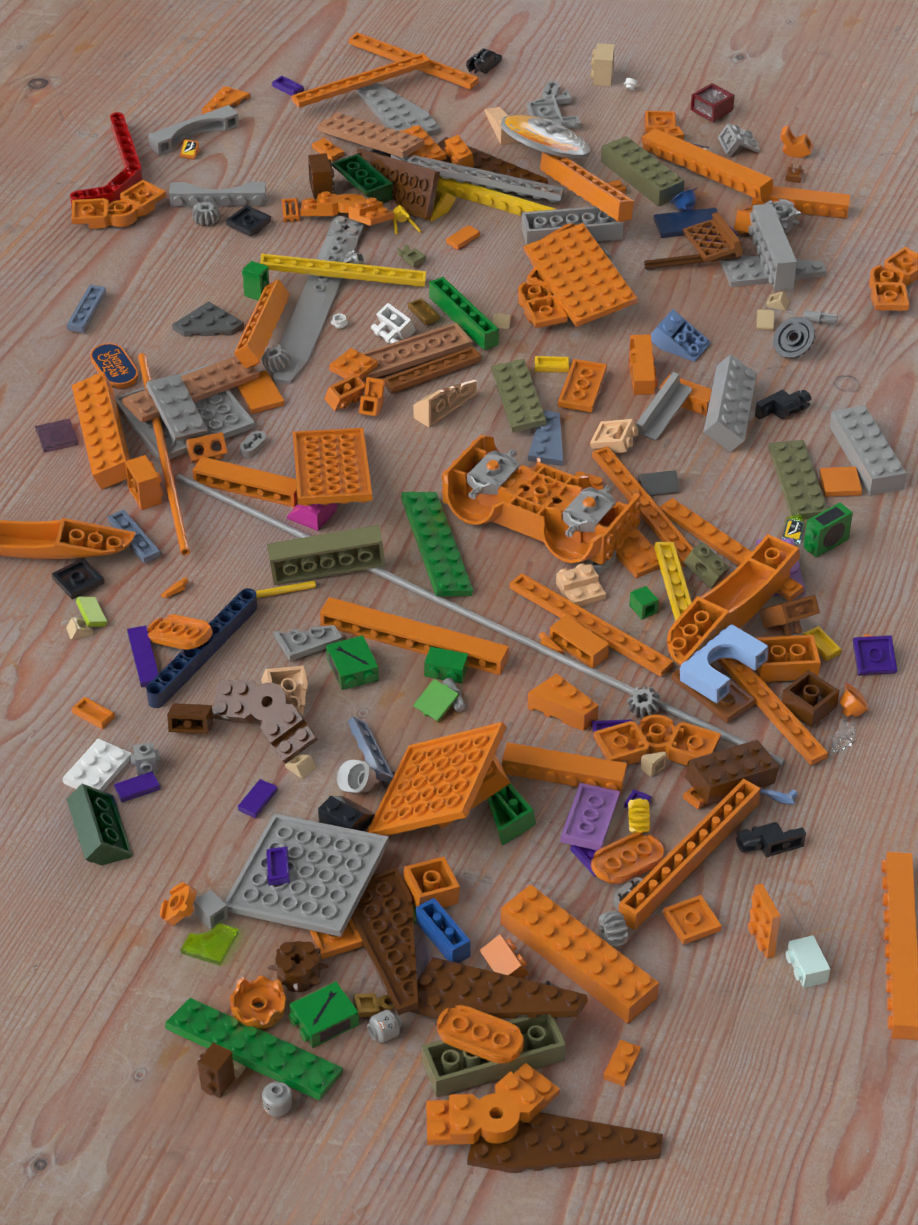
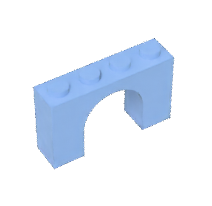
[680,624,768,703]

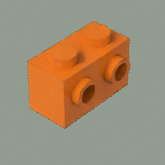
[444,134,475,168]
[324,373,366,411]
[480,934,529,979]

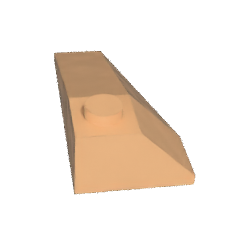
[485,107,519,145]
[413,380,477,427]
[261,666,308,716]

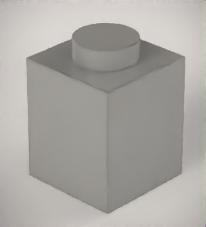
[194,890,228,930]

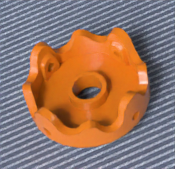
[230,975,286,1029]

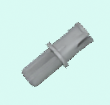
[803,310,838,324]
[442,678,466,712]

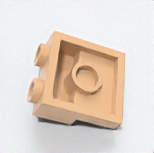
[590,419,638,453]
[556,563,606,606]

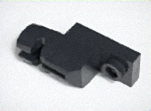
[466,48,502,74]
[755,389,812,420]
[736,822,806,857]

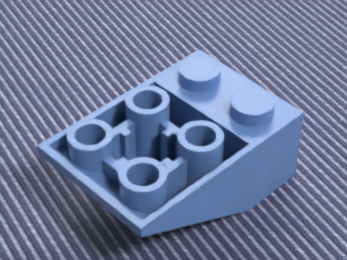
[651,309,711,362]

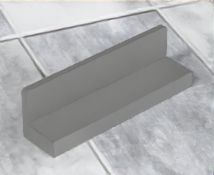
[636,372,692,441]

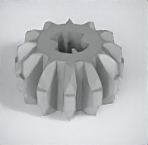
[192,201,220,226]
[261,345,291,373]
[627,685,661,719]
[598,911,628,948]

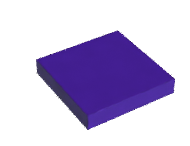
[852,635,898,676]

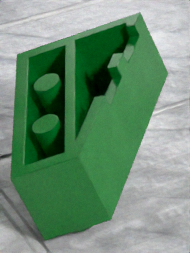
[487,783,536,846]

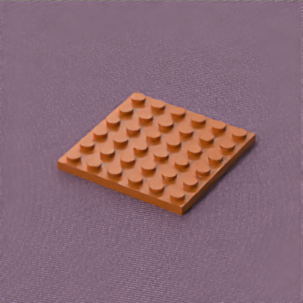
[367,722,507,836]

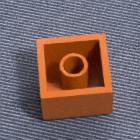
[125,455,163,510]
[404,857,460,908]

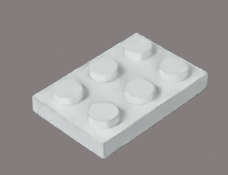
[63,739,131,791]

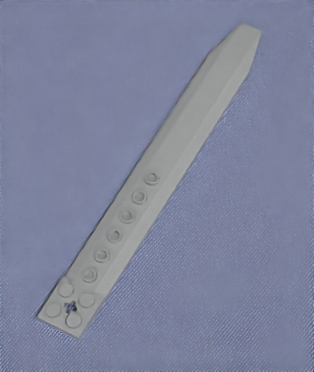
[274,216,366,384]

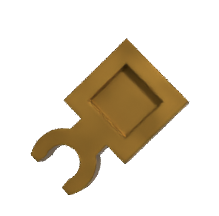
[353,993,394,1018]

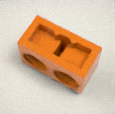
[186,432,228,464]

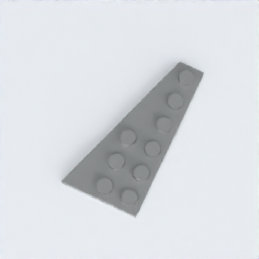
[720,255,827,287]

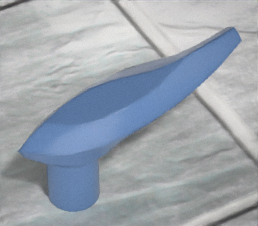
[760,789,798,804]

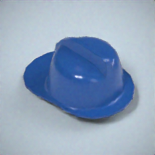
[670,188,697,211]

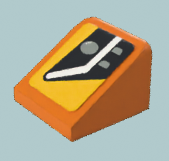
[180,139,200,160]

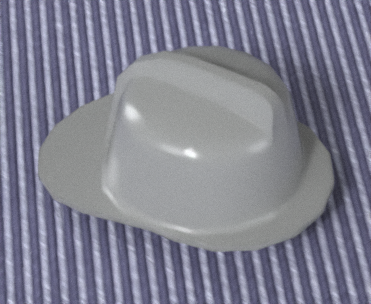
[337,760,379,793]

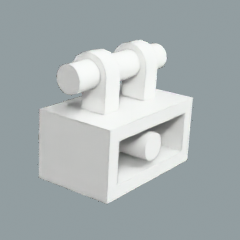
[371,303,416,344]

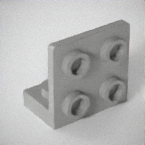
[717,123,760,157]

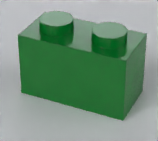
[242,261,269,301]
[424,647,468,684]

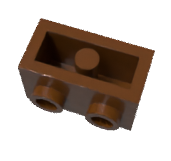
[167,703,213,734]
[197,1043,235,1098]

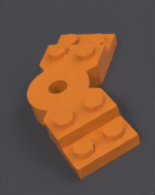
[71,180,166,229]
[301,192,394,226]
[869,247,918,311]
[518,267,568,328]
[593,715,721,766]
[426,1063,560,1145]

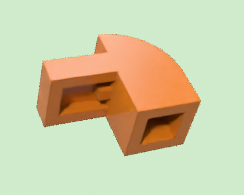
[780,125,814,158]
[359,377,385,416]

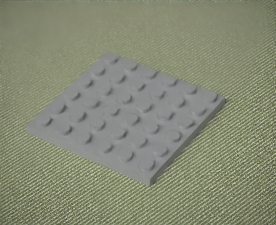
[115,364,255,463]
[224,813,389,937]

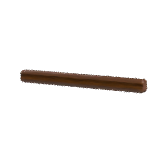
[644,253,741,269]

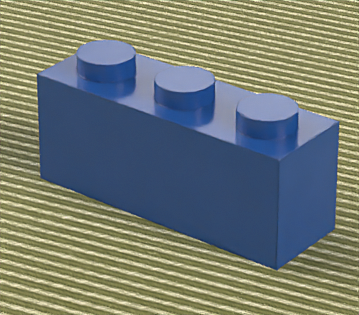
[416,898,471,963]

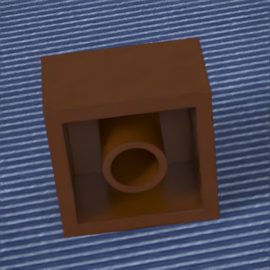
[308,153,335,199]
[782,670,840,727]

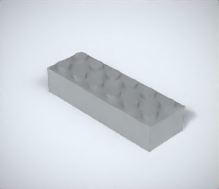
[749,204,797,291]
[521,206,623,245]
[704,354,757,452]
[830,405,906,496]

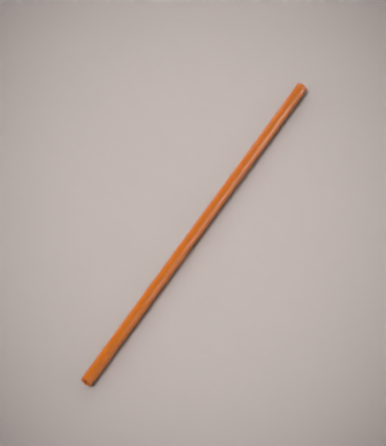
[138,353,190,556]

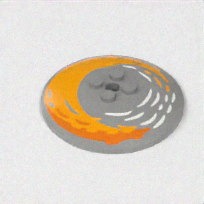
[501,115,590,158]

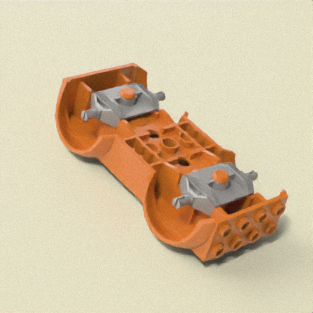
[441,434,641,565]

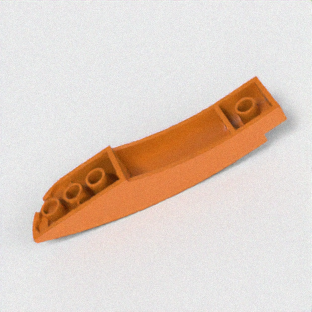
[0,518,136,559]
[667,534,801,665]

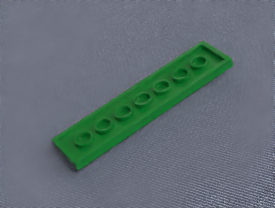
[401,491,473,596]
[165,998,343,1101]

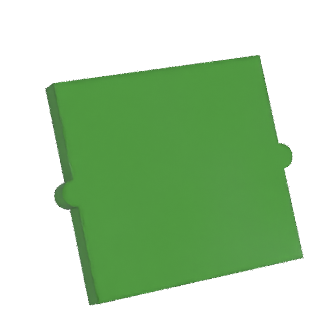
[413,679,459,722]

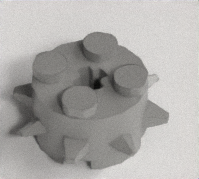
[766,199,801,235]

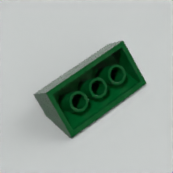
[332,154,393,203]
[67,784,133,866]

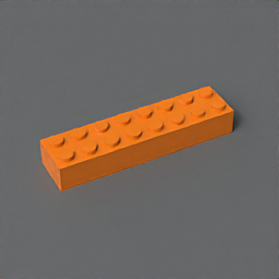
[71,372,130,490]
[500,884,659,1024]

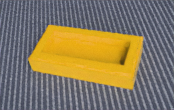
[535,356,569,372]
[803,626,842,661]

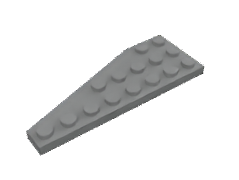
[355,83,441,136]

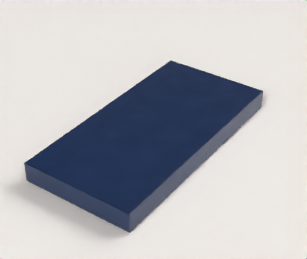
[653,207,718,238]

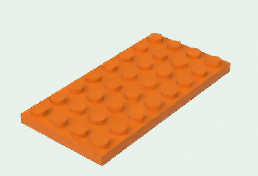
[523,223,638,327]
[292,428,373,506]

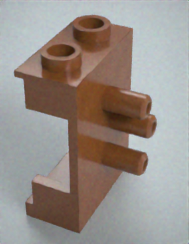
[759,595,820,636]

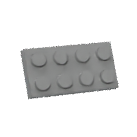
[146,374,208,442]

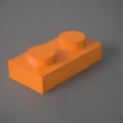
[603,1039,641,1086]

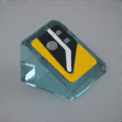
[782,519,805,544]

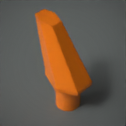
[161,577,189,598]
[539,632,565,654]

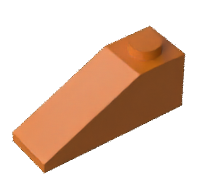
[734,206,753,235]

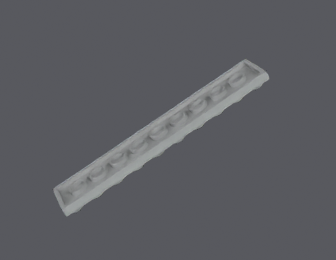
[407,155,566,203]

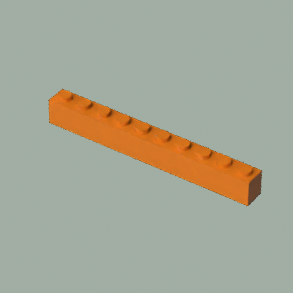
[642,128,773,201]
[540,152,634,222]
[320,597,509,675]
[618,779,761,931]
[881,852,918,1040]

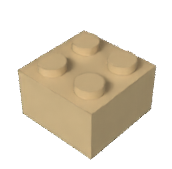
[591,43,615,86]

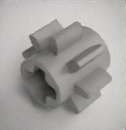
[344,250,364,264]

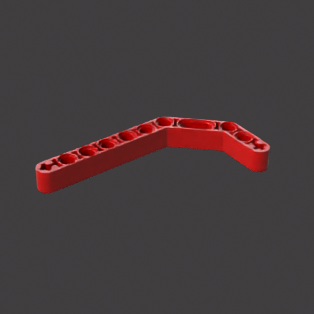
[70,112,143,208]

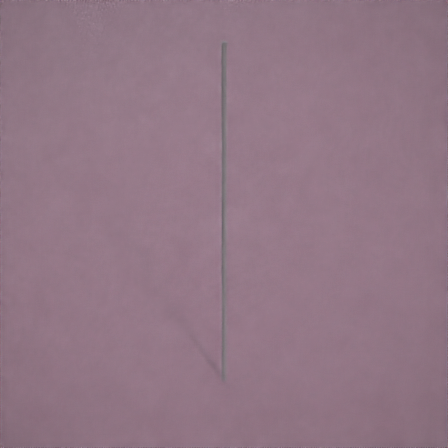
[176,473,785,767]

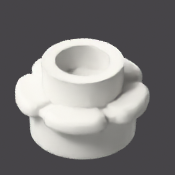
[624,78,638,90]
[331,314,348,329]

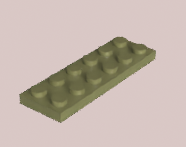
[491,359,547,433]
[768,440,827,520]

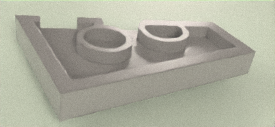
[273,625,343,661]

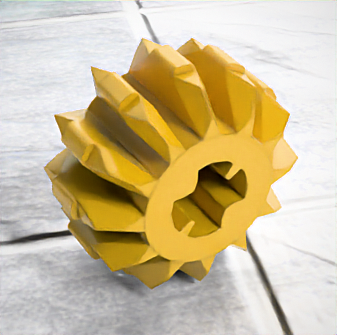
[628,798,650,834]

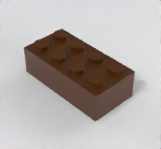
[685,739,780,805]

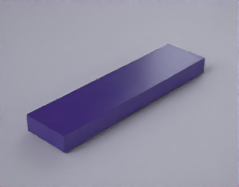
[127,625,158,687]

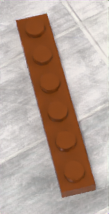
[383,346,482,394]

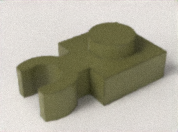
[397,244,426,267]

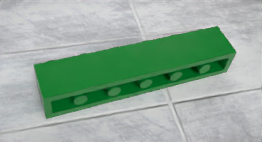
[429,277,499,351]

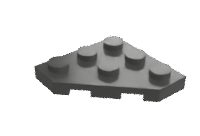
[172,301,244,337]

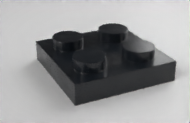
[226,205,272,237]
[51,558,104,599]

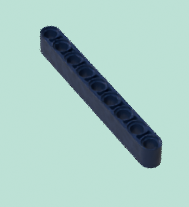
[146,588,257,708]

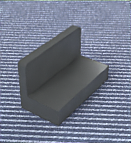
[638,470,679,495]

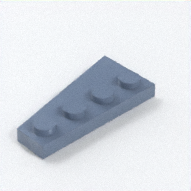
[528,410,563,466]

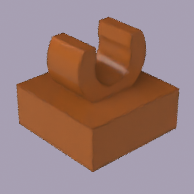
[785,163,804,183]

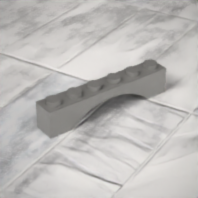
[148,105,239,156]
[169,182,267,207]

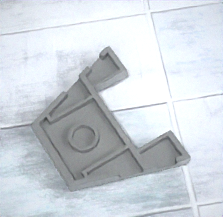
[526,90,581,128]

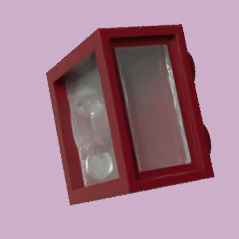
[690,83,735,122]

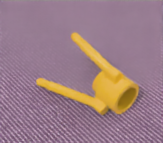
[392,205,421,235]

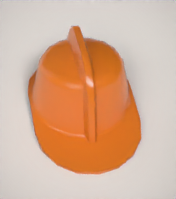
[839,682,870,717]

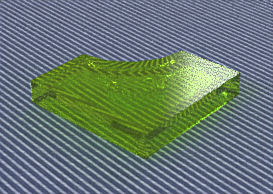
[180,923,239,966]

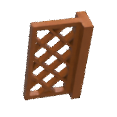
[682,212,743,262]

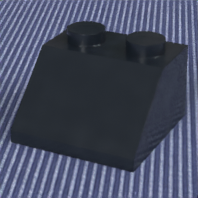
[318,796,375,831]

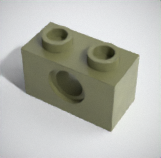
[684,542,730,589]

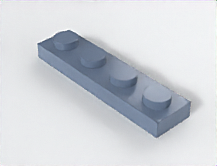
[67,285,106,332]
[108,509,160,564]
[348,717,393,783]

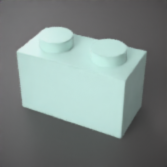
[786,935,830,988]

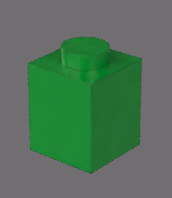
[629,586,659,620]

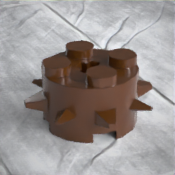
[268,941,328,992]

